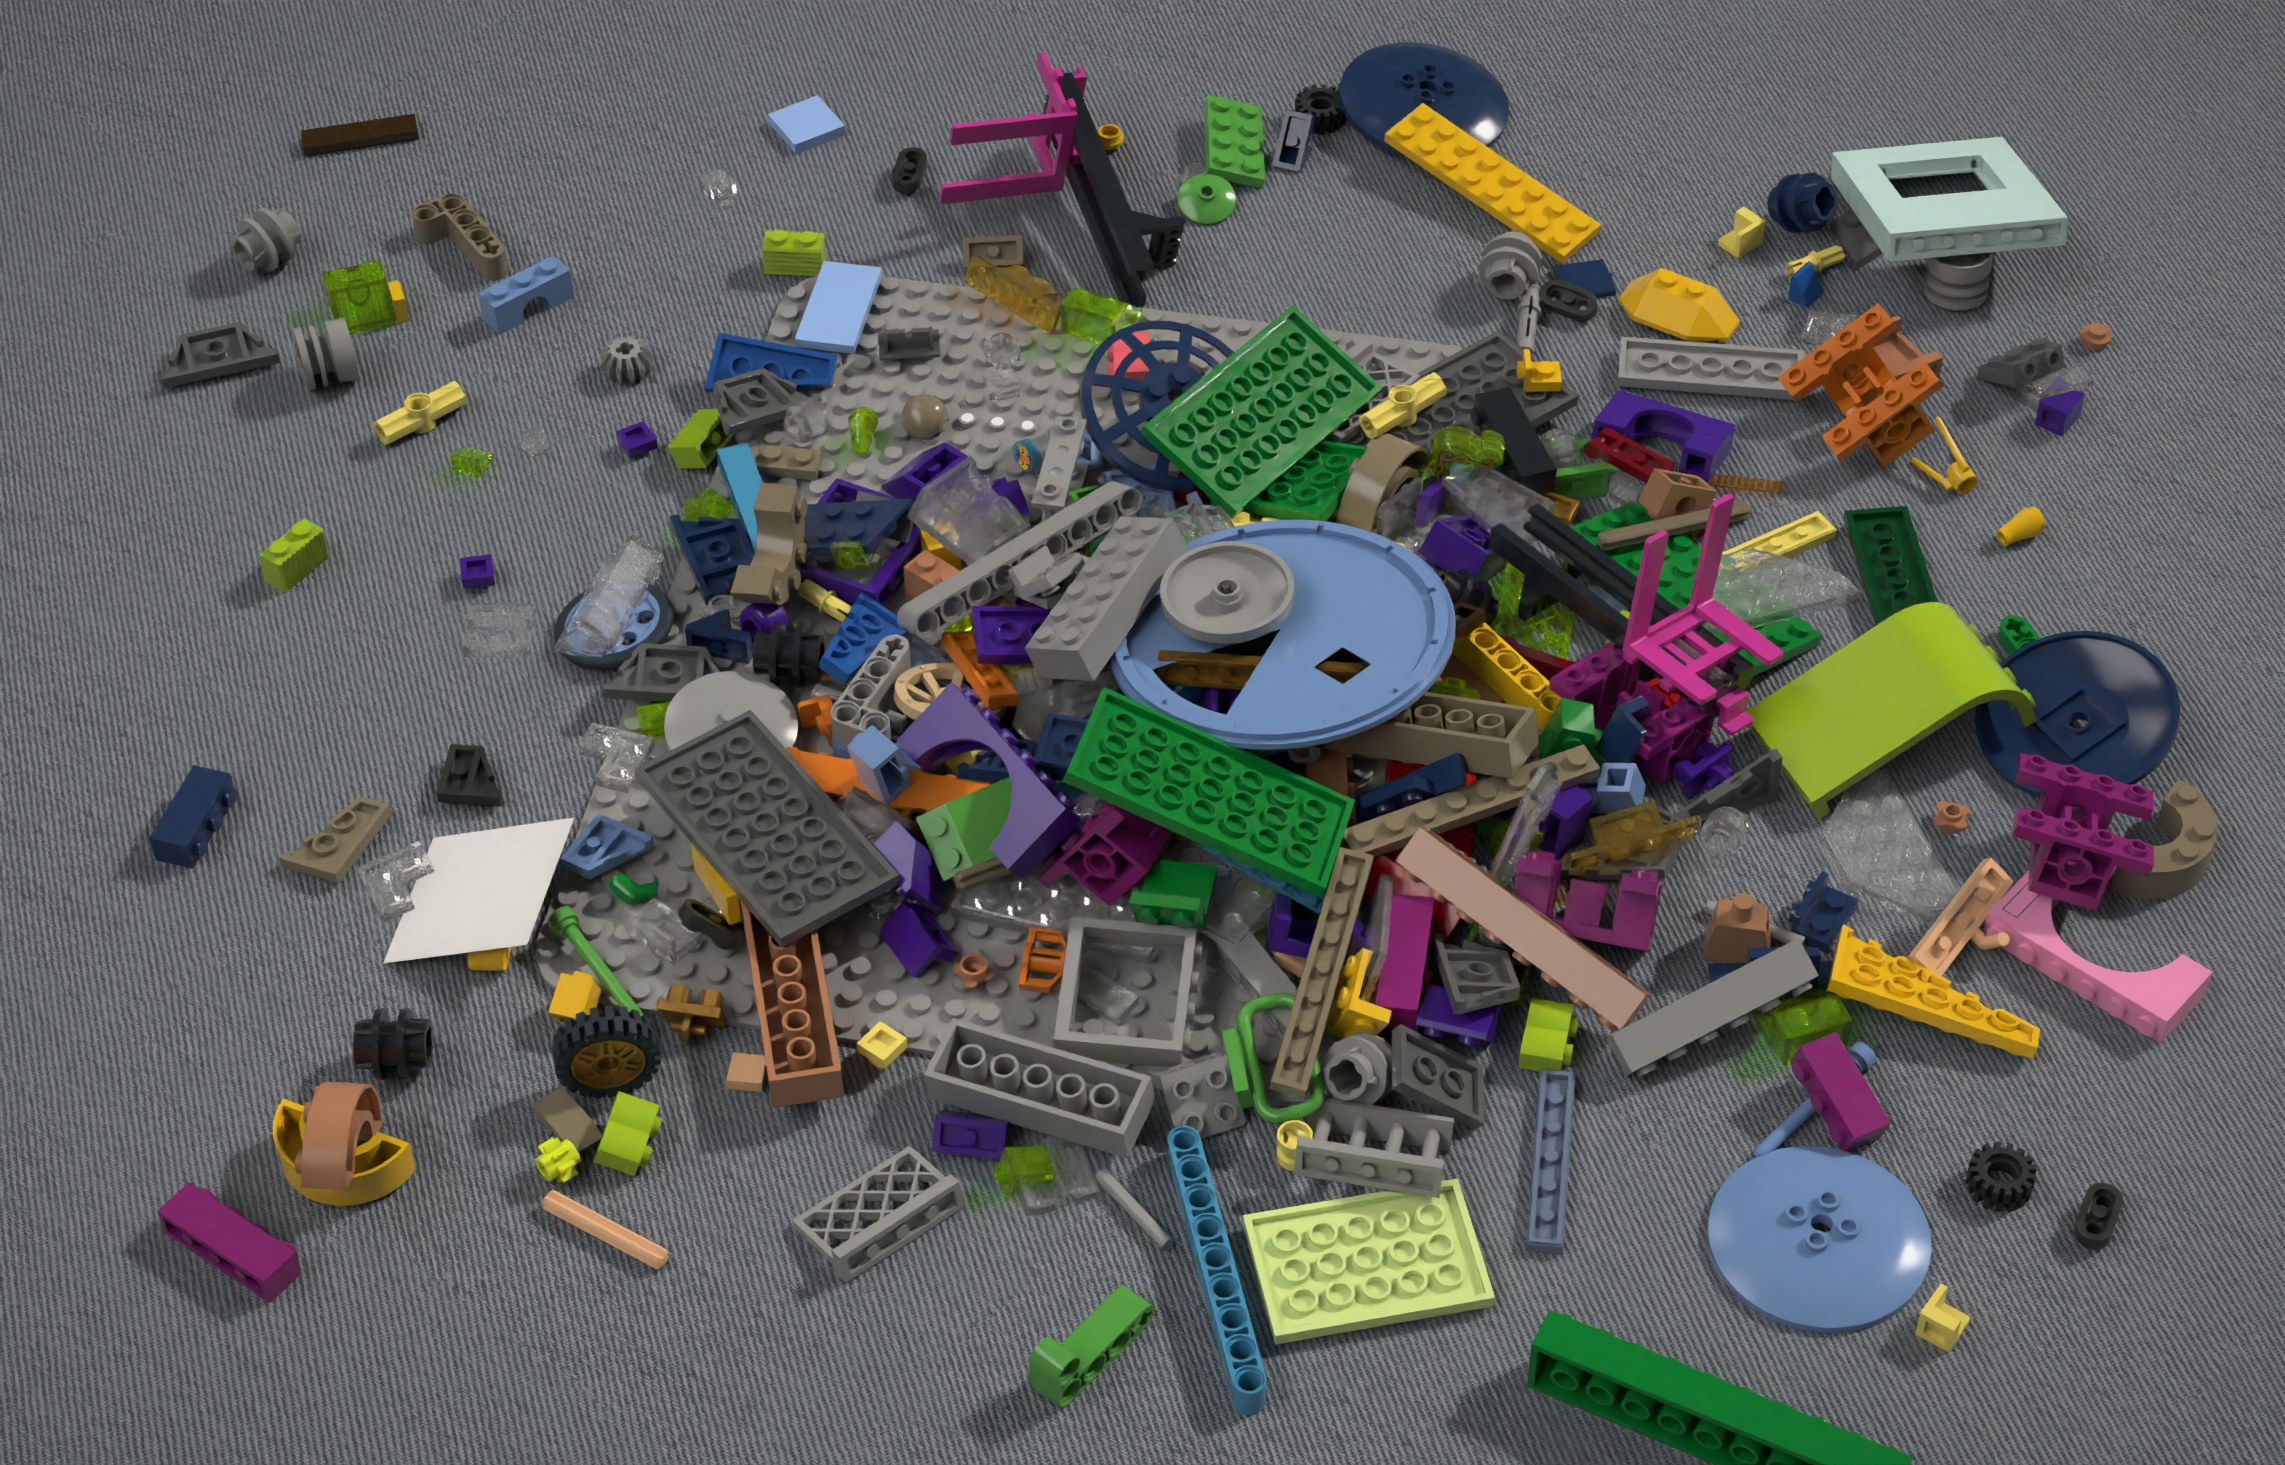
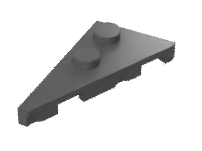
[1674,748,1783,829]

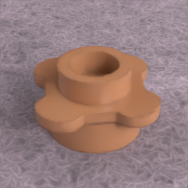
[1933,801,1970,834]
[953,953,994,989]

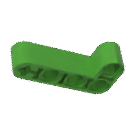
[1029,1285,1155,1408]

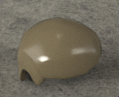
[901,395,949,439]

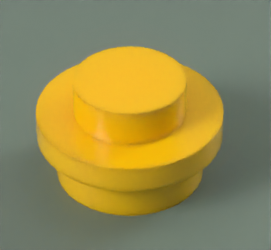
[1098,124,1124,150]

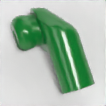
[609,873,659,904]

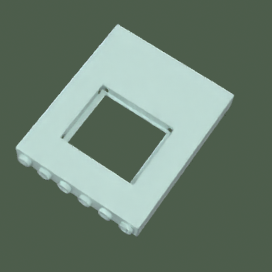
[1831,137,2068,262]

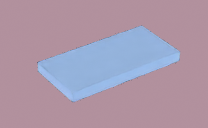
[795,261,882,354]

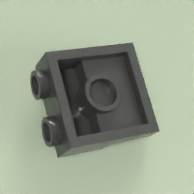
[1976,338,2065,389]

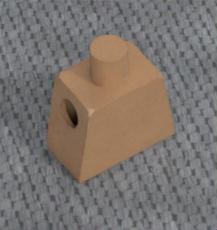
[1702,893,1771,963]

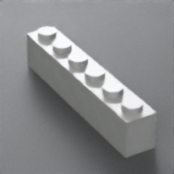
[1606,938,1819,1078]

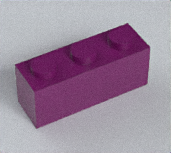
[1790,1032,1891,1152]

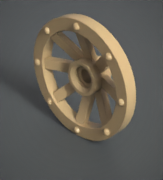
[894,663,1007,720]

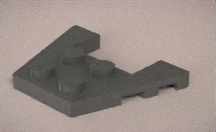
[1560,803,1689,880]

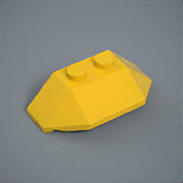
[1618,268,1740,343]

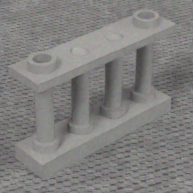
[1031,416,1088,522]
[1294,1098,1454,1198]

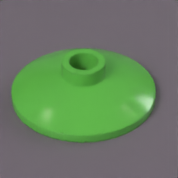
[1177,174,1236,225]

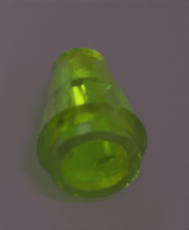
[848,407,879,455]

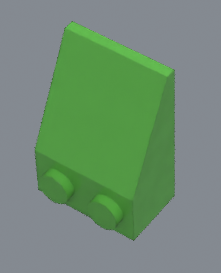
[916,777,1012,881]

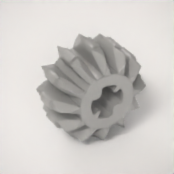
[600,335,652,385]

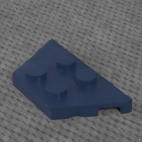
[804,499,915,557]
[669,515,754,606]

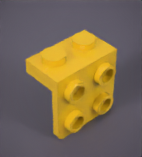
[1326,948,1392,1039]

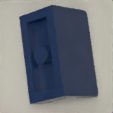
[1595,695,1650,763]

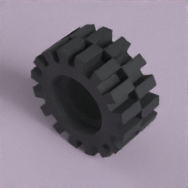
[1295,84,1346,135]
[1966,1141,2037,1212]

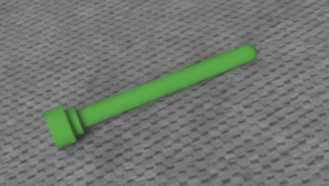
[548,906,644,1016]

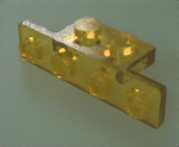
[964,256,1063,334]
[1567,800,1702,871]

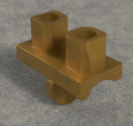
[657,984,727,1044]

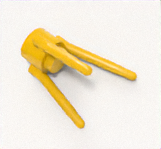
[1911,417,1979,495]

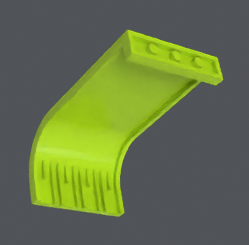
[1745,602,2037,819]

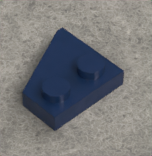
[958,739,1037,783]

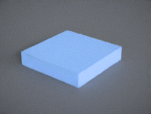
[768,95,846,154]

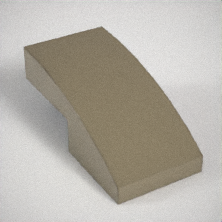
[531,1087,602,1155]

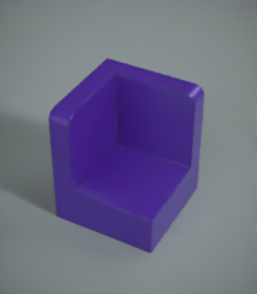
[2035,382,2085,437]

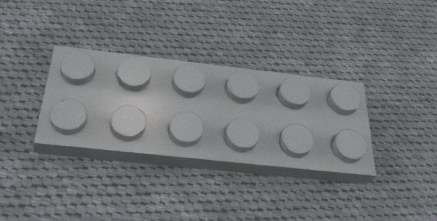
[1617,336,1804,400]

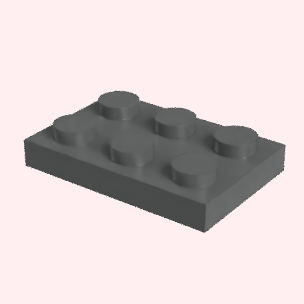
[1392,1024,1484,1130]

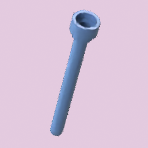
[1754,1042,1877,1157]

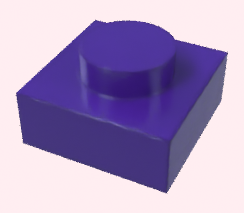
[616,421,658,459]
[460,554,495,589]

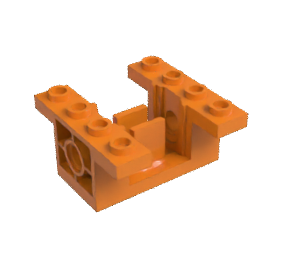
[1777,302,1944,467]

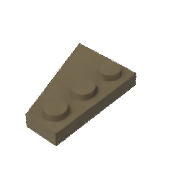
[279,796,392,884]

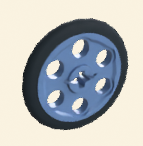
[554,580,674,670]

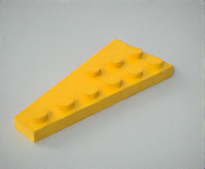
[1827,924,2040,1059]

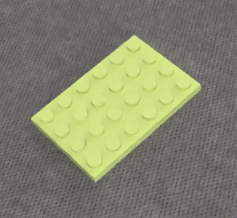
[1243,1178,1495,1345]

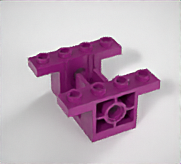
[1549,641,1720,785]
[2013,753,2154,911]
[1038,793,1171,906]
[1514,850,1664,951]

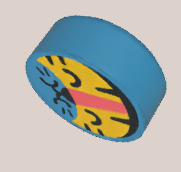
[1013,439,1041,472]

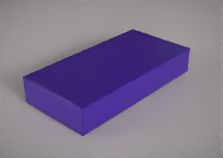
[1414,477,1450,526]

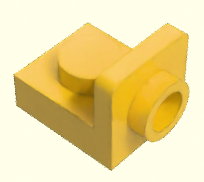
[1517,349,1562,392]

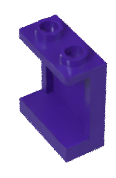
[1267,893,1365,966]

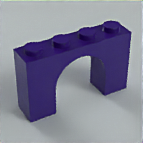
[1591,390,1736,483]

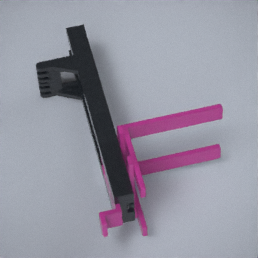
[939,51,1185,307]
[1488,494,1784,735]

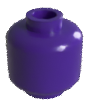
[740,603,788,643]

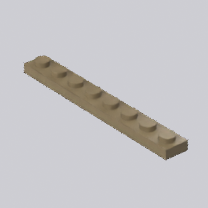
[1341,744,1600,858]
[1270,847,1374,1098]

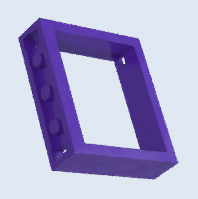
[800,478,938,607]

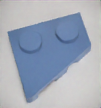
[560,813,654,880]

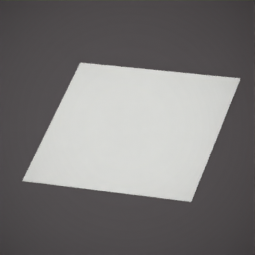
[383,818,574,964]

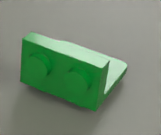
[1129,859,1217,931]

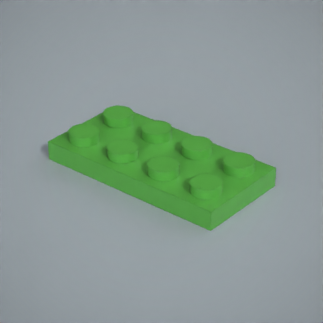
[1204,94,1265,189]

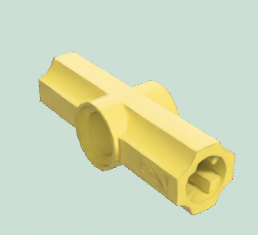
[1359,372,1447,439]
[373,381,467,446]

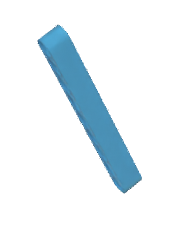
[1168,1126,1266,1415]

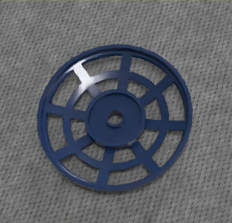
[1079,321,1234,492]

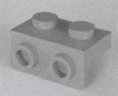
[1009,546,1085,600]

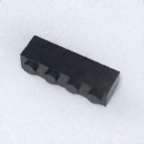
[1470,387,1557,500]

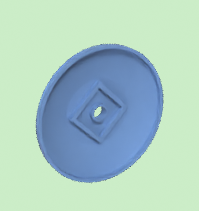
[1707,1146,1932,1333]

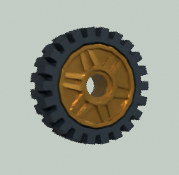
[552,1006,661,1098]

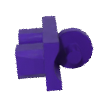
[1673,740,1734,800]

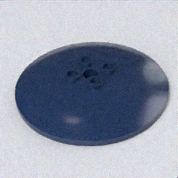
[1339,42,1509,157]
[1975,631,2180,797]

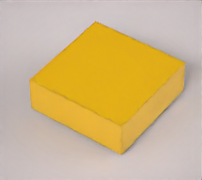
[387,280,409,323]

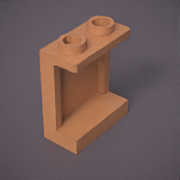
[1873,316,1943,380]

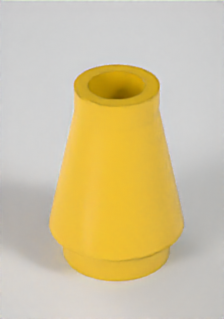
[1996,506,2046,547]

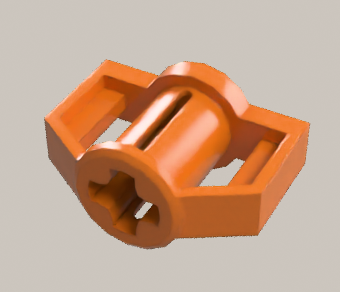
[1018,927,1067,994]

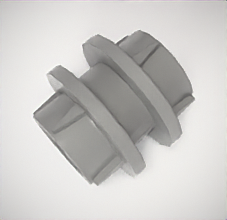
[230,207,302,272]
[1479,231,1542,300]
[1321,1032,1393,1105]

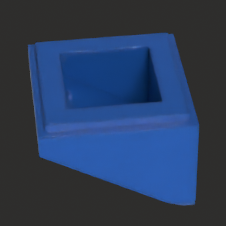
[1788,261,1823,308]

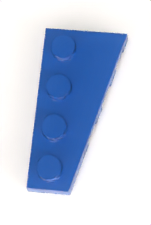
[704,332,838,393]
[818,592,910,684]

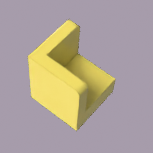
[1718,207,1765,259]
[1915,1284,1970,1352]

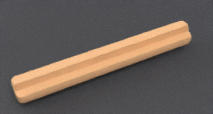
[542,1190,669,1269]

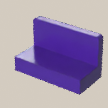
[879,901,960,978]
[932,1110,1012,1160]

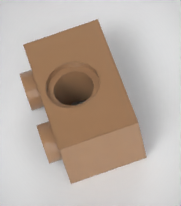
[1638,468,1717,520]

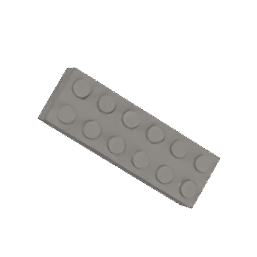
[1025,516,1188,681]
[924,1018,1155,1158]

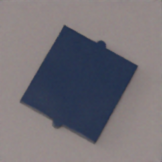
[1553,259,1616,298]

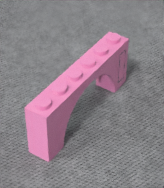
[1983,871,2212,1044]

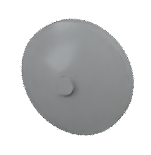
[1160,541,1295,644]
[664,671,798,751]

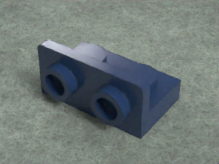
[1788,871,1858,954]

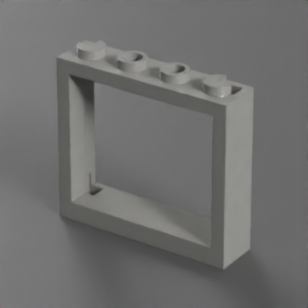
[1053,917,1203,1067]

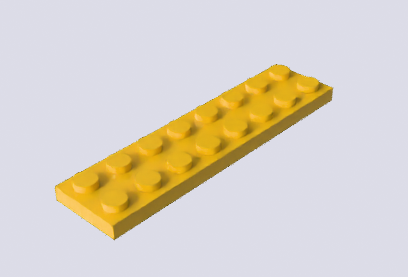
[1384,103,1601,264]

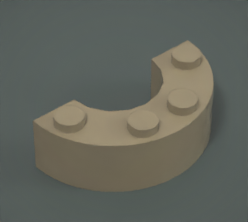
[1333,434,1431,534]
[731,483,808,605]
[2110,779,2218,899]

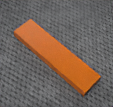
[941,630,1020,708]

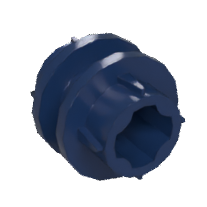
[1766,172,1839,233]

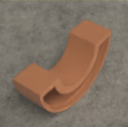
[295,1081,382,1190]

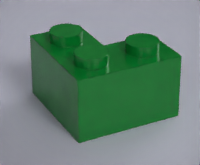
[1538,698,1607,777]

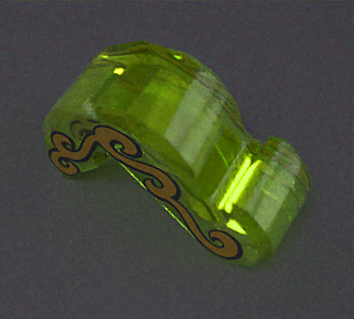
[1428,426,1505,479]

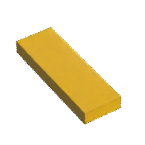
[691,843,742,925]

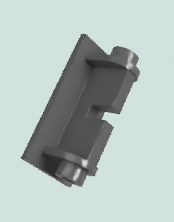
[878,326,940,360]

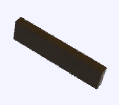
[300,113,419,156]

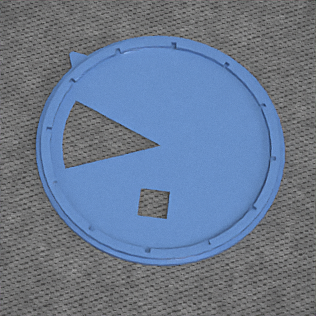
[1109,520,1456,749]

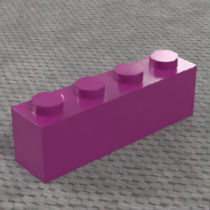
[1369,894,1434,1032]
[157,1182,301,1303]

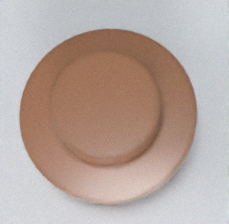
[2081,323,2112,351]

